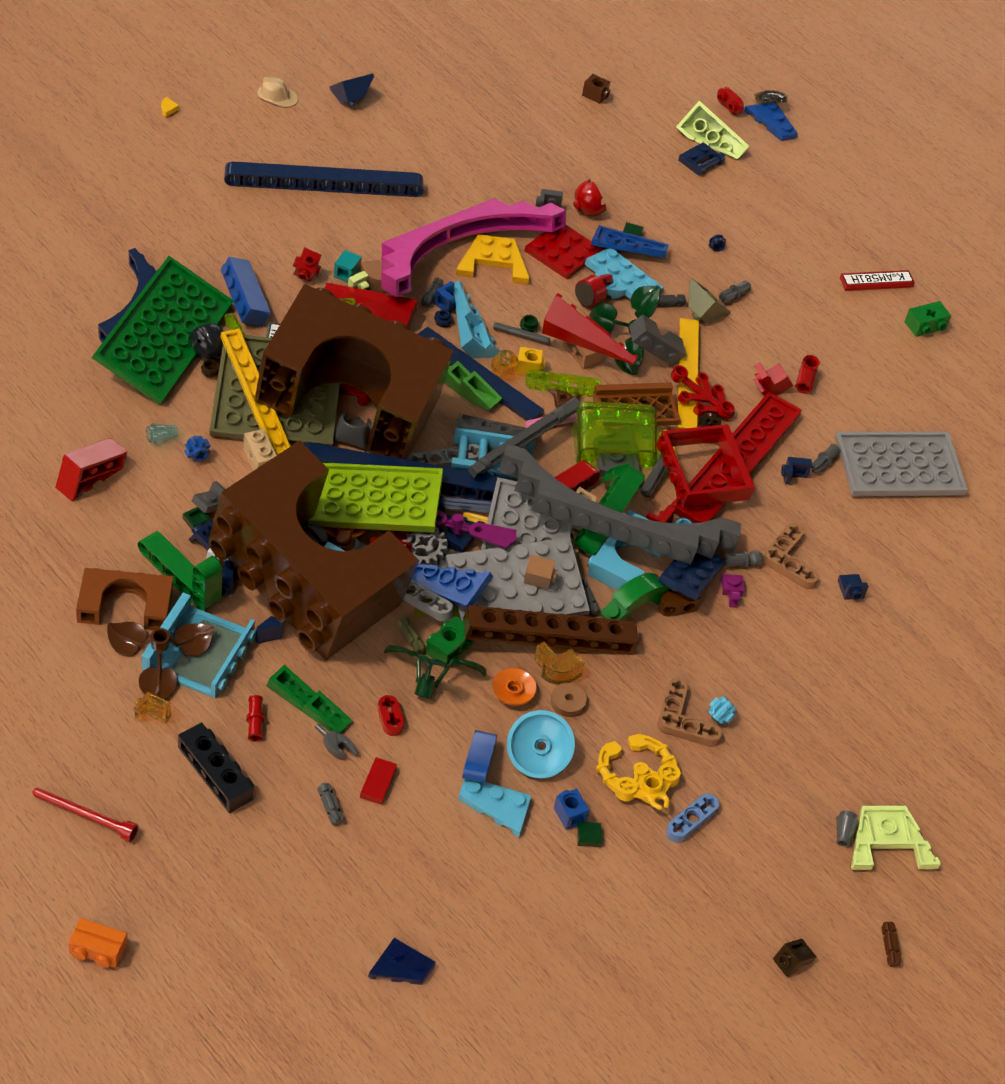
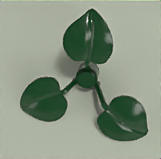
[589,286,661,375]
[384,645,487,699]

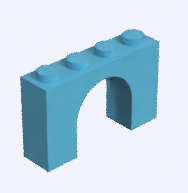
[587,510,661,590]

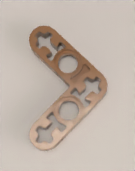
[763,523,818,589]
[657,678,722,747]

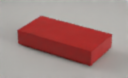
[360,757,397,805]

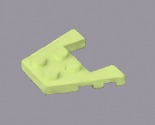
[851,806,941,870]

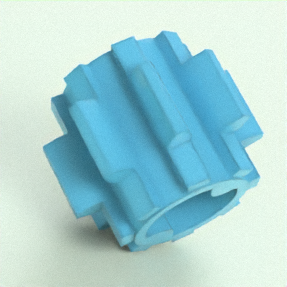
[708,695,737,725]

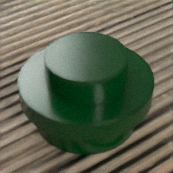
[520,315,539,332]

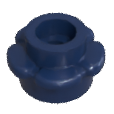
[709,235,726,252]
[434,310,453,327]

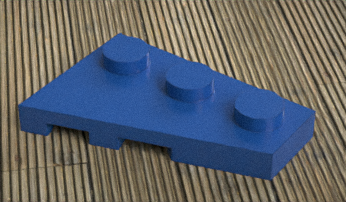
[744,101,798,141]

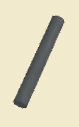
[493,322,550,345]

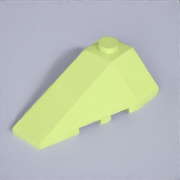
[676,101,750,159]

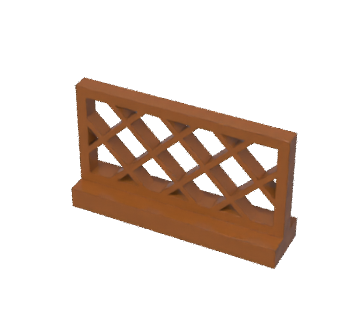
[593,382,680,428]

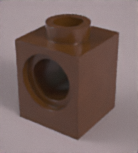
[582,74,611,104]

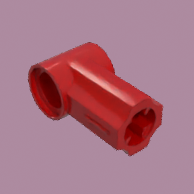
[795,355,820,394]

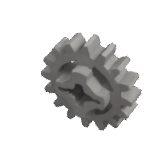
[402,527,448,566]

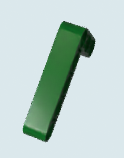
[574,463,645,556]
[137,531,222,611]

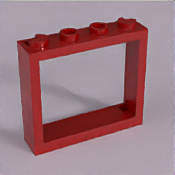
[657,424,755,507]

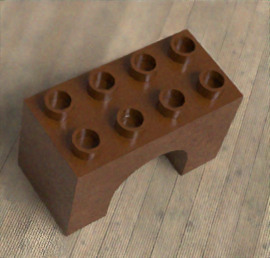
[254,284,454,460]
[209,440,419,660]

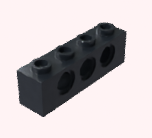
[178,722,254,813]

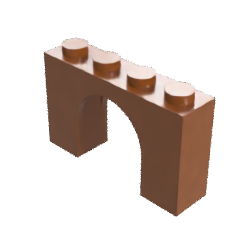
[76,568,173,630]

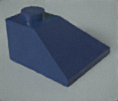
[329,73,374,106]

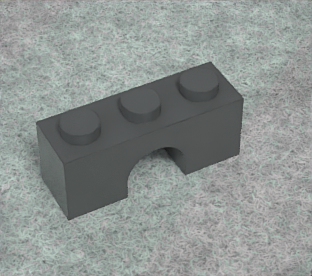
[629,314,686,366]

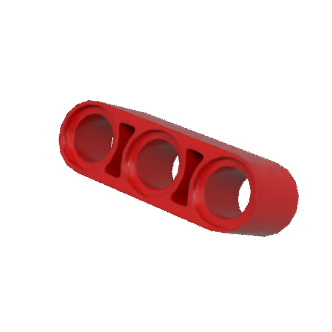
[554,460,600,492]

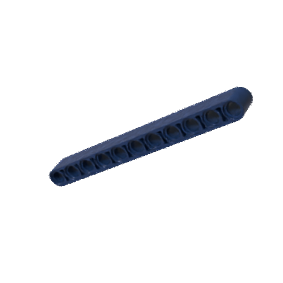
[224,161,424,197]
[304,442,517,501]

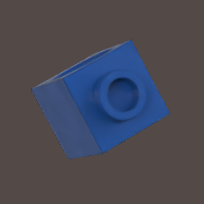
[554,789,590,830]

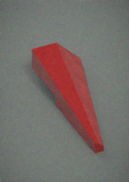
[325,283,418,328]
[542,293,638,365]

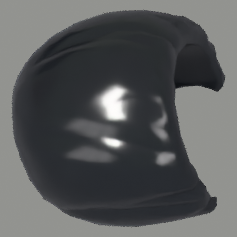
[188,323,225,361]

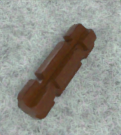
[881,921,902,967]

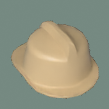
[257,77,298,107]

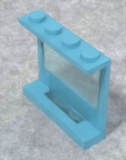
[142,592,256,698]

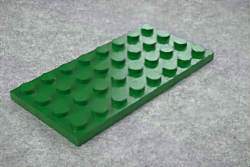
[92,256,233,405]

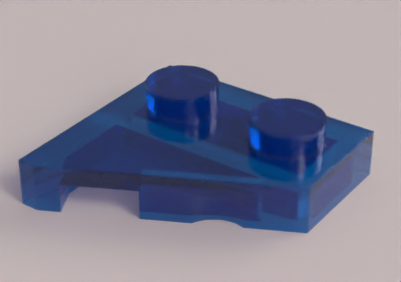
[368,937,436,985]

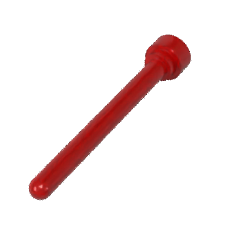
[32,788,139,842]

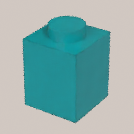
[334,250,362,283]

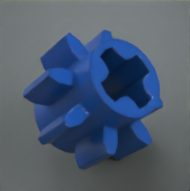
[184,436,211,461]

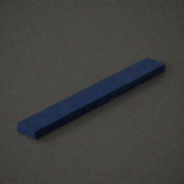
[418,327,544,421]

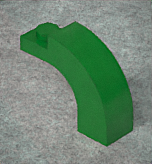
[600,573,672,620]

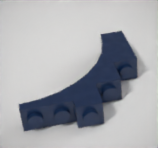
[98,248,157,343]

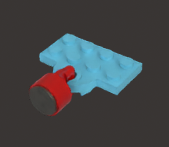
[575,248,664,307]

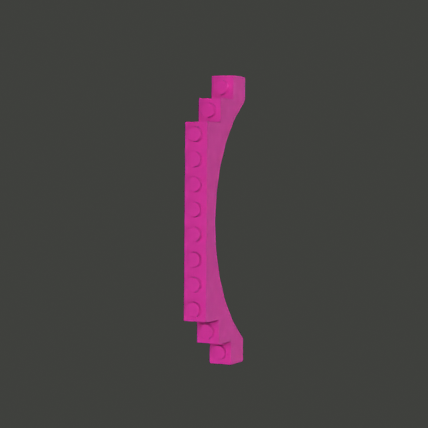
[381,198,566,297]

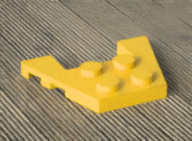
[456,234,529,284]

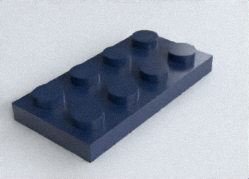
[658,553,726,600]

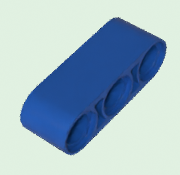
[462,730,497,784]

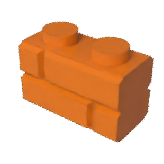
[69,918,128,968]

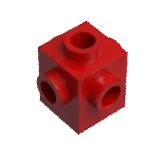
[293,247,322,282]

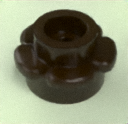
[201,359,220,378]

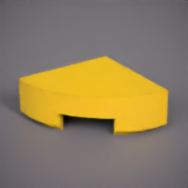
[161,97,179,117]

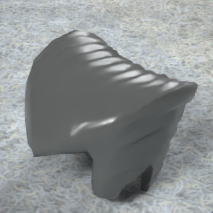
[333,412,372,450]

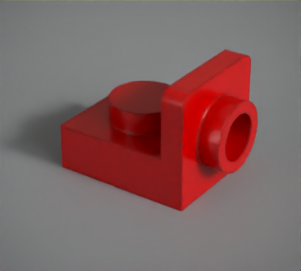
[646,505,676,523]

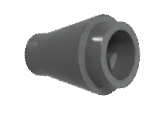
[836,811,859,847]

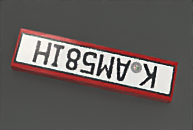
[840,270,915,291]

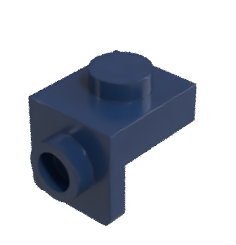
[781,457,812,484]

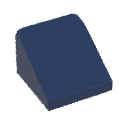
[256,616,284,643]

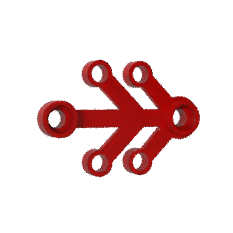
[671,365,735,419]

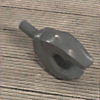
[315,724,358,759]

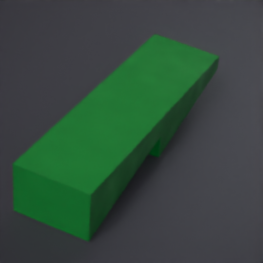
[266,665,353,733]

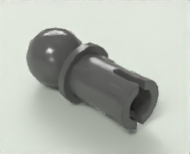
[724,550,764,567]

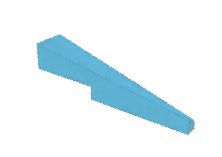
[454,280,502,358]

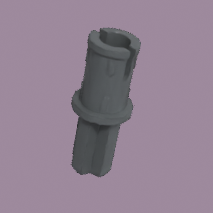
[719,281,751,302]
[811,444,841,473]

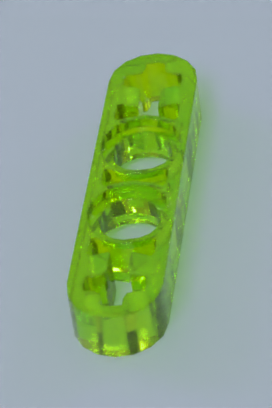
[525,370,601,397]

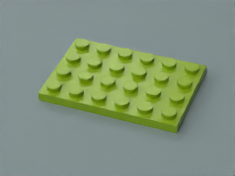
[308,463,443,533]

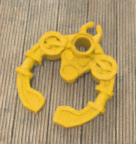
[596,734,681,810]

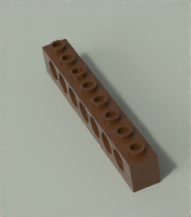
[463,605,639,655]

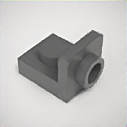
[536,189,563,207]
[192,481,225,514]

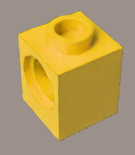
[516,347,546,377]

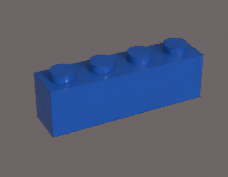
[221,256,271,327]

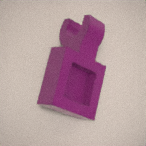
[721,574,744,607]

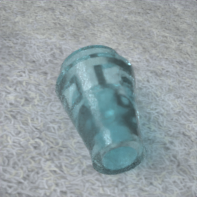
[146,423,178,444]

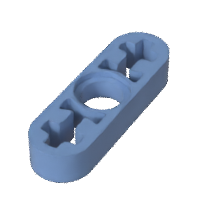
[666,794,719,843]

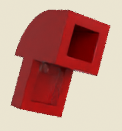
[753,362,794,396]

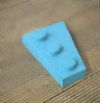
[458,779,531,837]

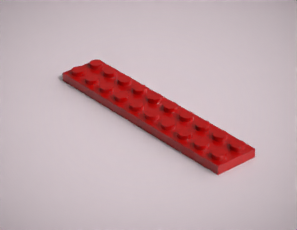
[671,392,802,523]

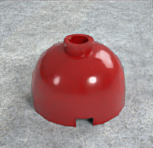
[573,179,606,216]

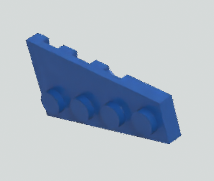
[591,225,669,258]
[411,563,494,609]

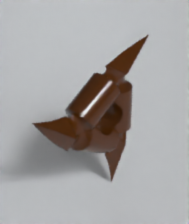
[545,388,583,408]

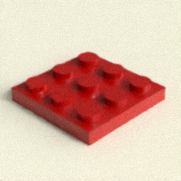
[525,224,602,279]

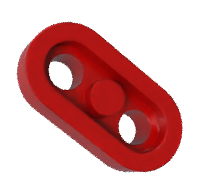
[717,86,744,115]

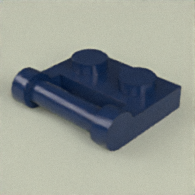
[678,142,725,175]

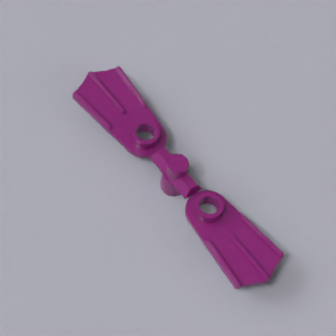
[436,511,517,549]

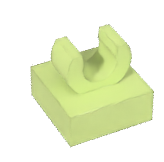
[348,271,369,290]

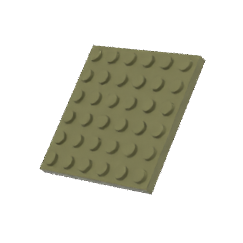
[210,335,340,446]

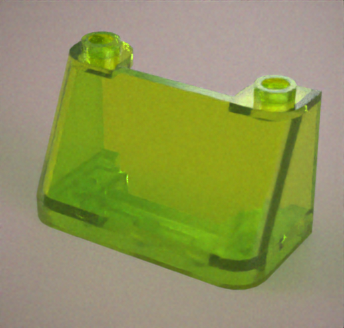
[573,401,657,467]

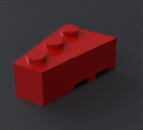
[55,438,128,502]

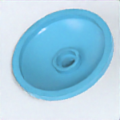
[507,710,575,779]

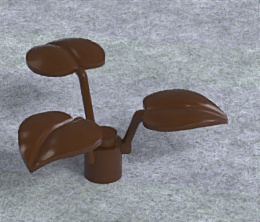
[107,622,214,702]

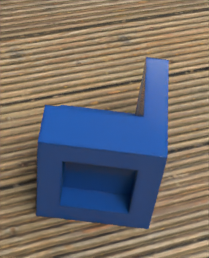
[434,281,456,313]

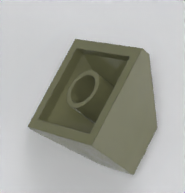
[689,279,730,323]

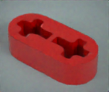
[377,695,404,736]

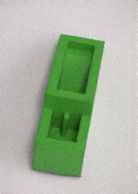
[444,361,502,410]

